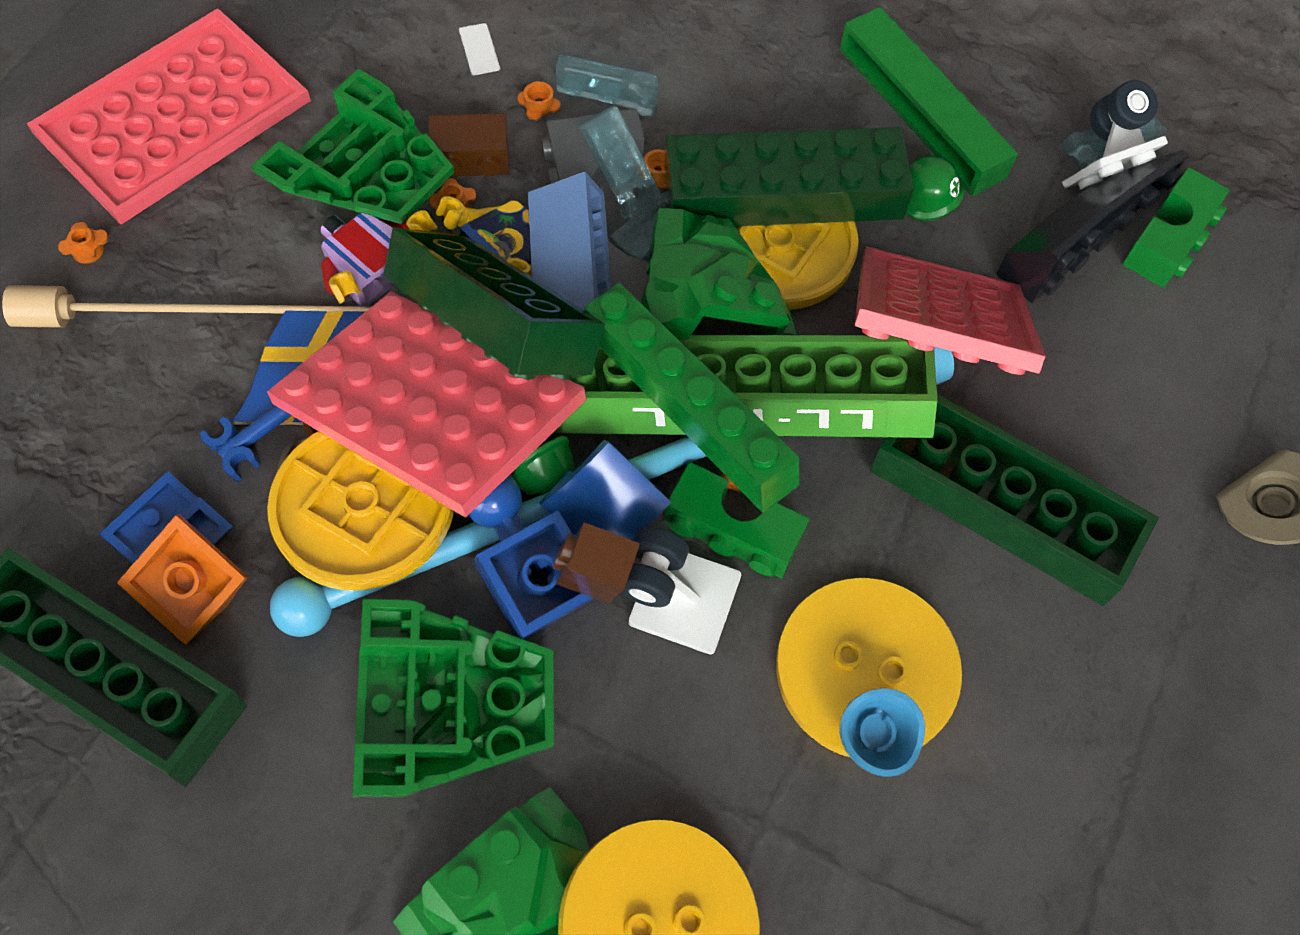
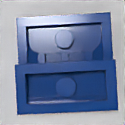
[539,440,671,540]
[99,471,233,564]

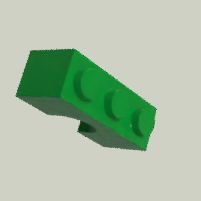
[1122,167,1230,288]
[664,462,810,579]

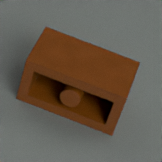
[428,113,509,178]
[552,523,640,603]

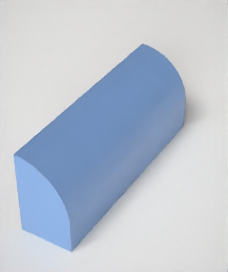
[528,172,611,310]

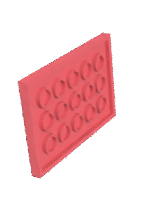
[27,8,311,225]
[855,246,1046,375]
[267,291,586,517]

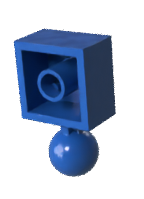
[468,475,595,640]

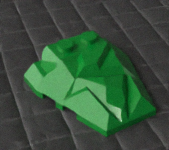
[251,68,454,224]
[641,208,799,339]
[352,599,554,797]
[393,787,590,935]

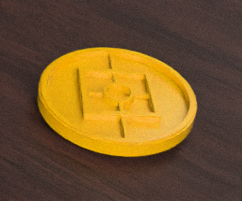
[735,222,859,310]
[267,431,454,591]
[776,578,962,757]
[558,820,760,935]

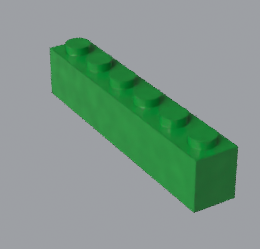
[839,7,1018,197]
[584,283,799,513]

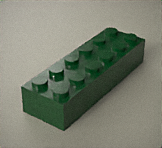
[664,127,914,226]
[383,228,605,380]
[870,394,1160,606]
[0,548,248,787]

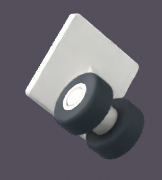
[1062,80,1168,190]
[621,526,741,655]

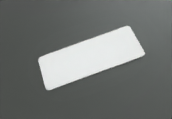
[459,23,500,75]

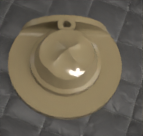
[1215,450,1300,545]

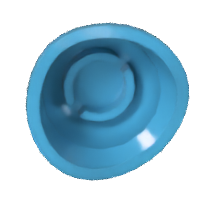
[840,688,925,777]

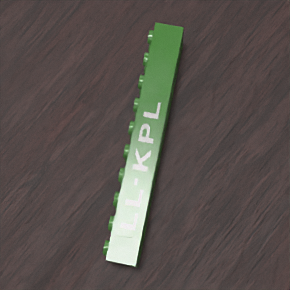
[553,335,938,438]

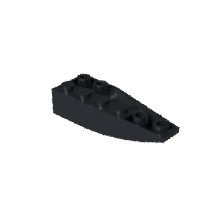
[996,150,1189,303]

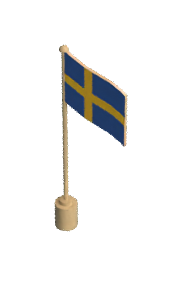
[2,285,372,425]

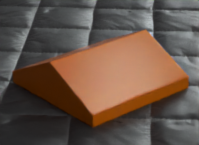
[117,514,248,645]

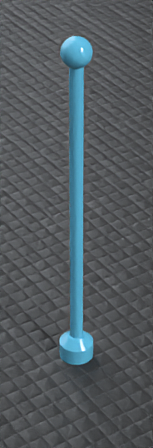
[270,335,954,637]

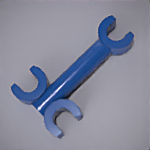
[200,406,292,482]

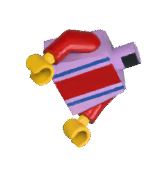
[321,210,438,306]

